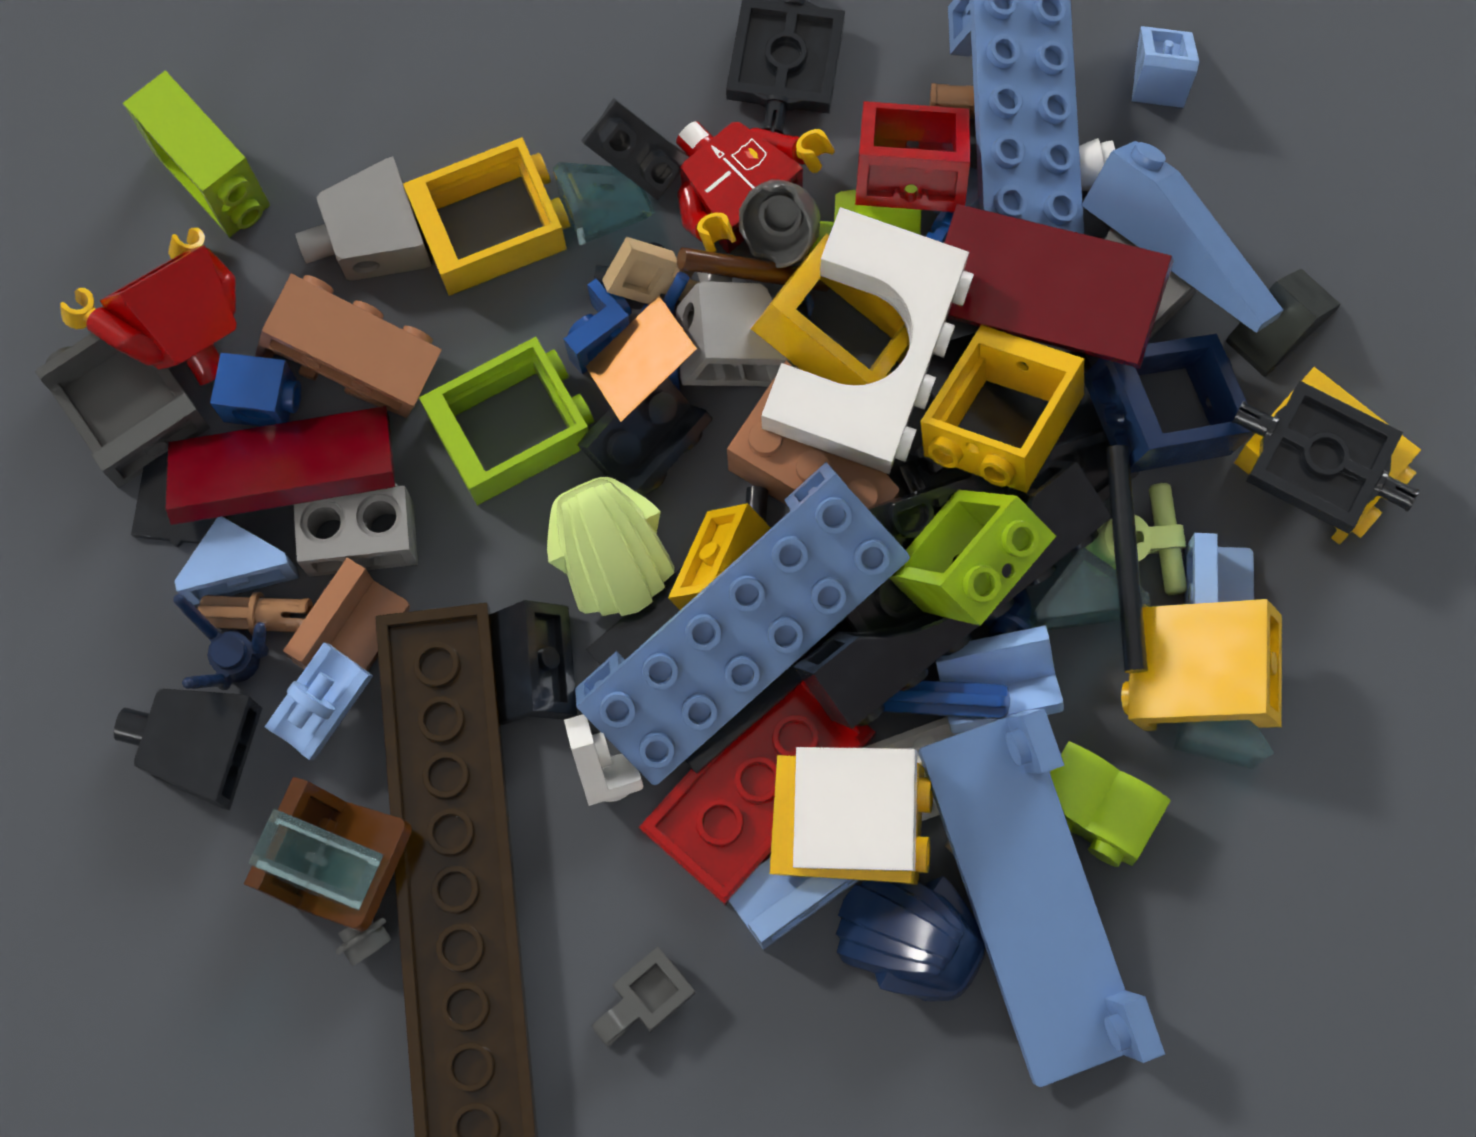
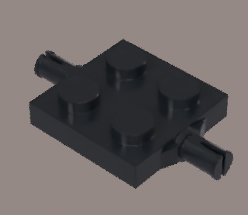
[726,0,845,134]
[1232,381,1420,534]

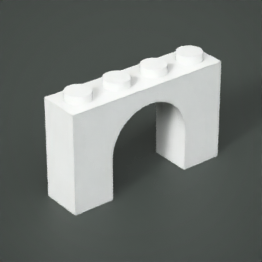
[761,207,974,474]

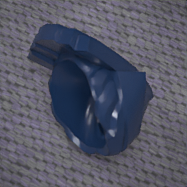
[836,876,986,1001]

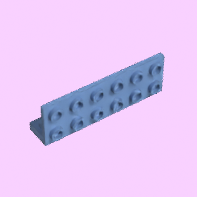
[948,0,1084,234]
[575,462,910,785]
[918,708,1165,1087]

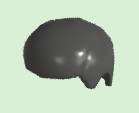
[739,179,821,268]

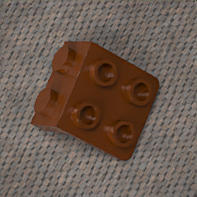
[244,777,412,932]

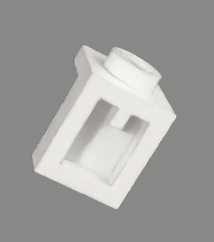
[564,714,644,806]

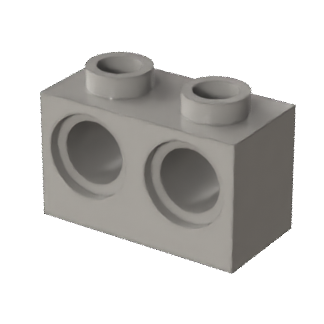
[294,483,418,577]

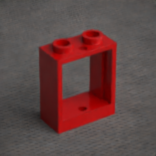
[855,101,970,212]

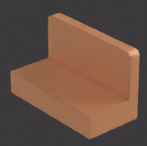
[283,557,410,671]

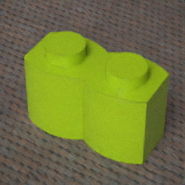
[1050,741,1171,867]

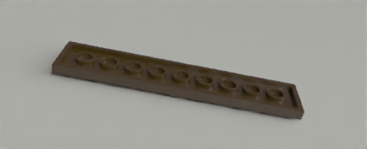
[375,602,538,1137]

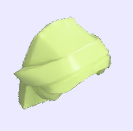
[547,477,675,616]

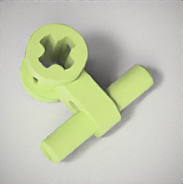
[1083,483,1187,595]

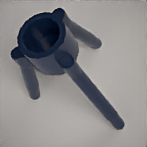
[173,594,269,691]

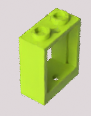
[123,70,270,238]
[419,336,595,506]
[889,490,1056,626]

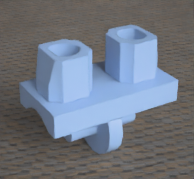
[265,642,373,760]

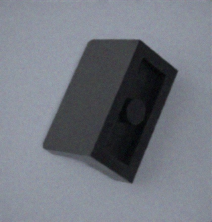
[490,600,578,725]

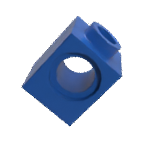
[210,352,301,427]

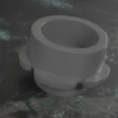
[336,918,392,966]

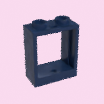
[1084,333,1255,473]

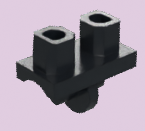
[582,98,689,200]

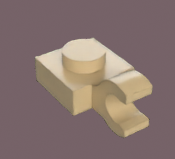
[602,237,699,305]

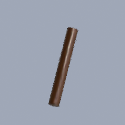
[677,247,830,292]

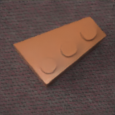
[255,273,442,418]
[727,360,900,508]

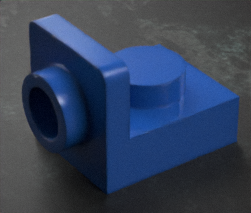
[563,278,632,375]

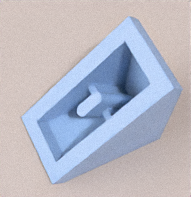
[1132,26,1199,108]
[175,517,299,605]

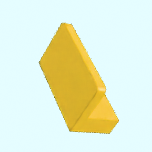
[668,503,771,610]

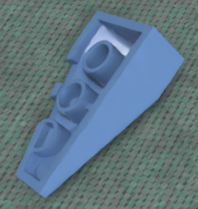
[1081,141,1283,333]

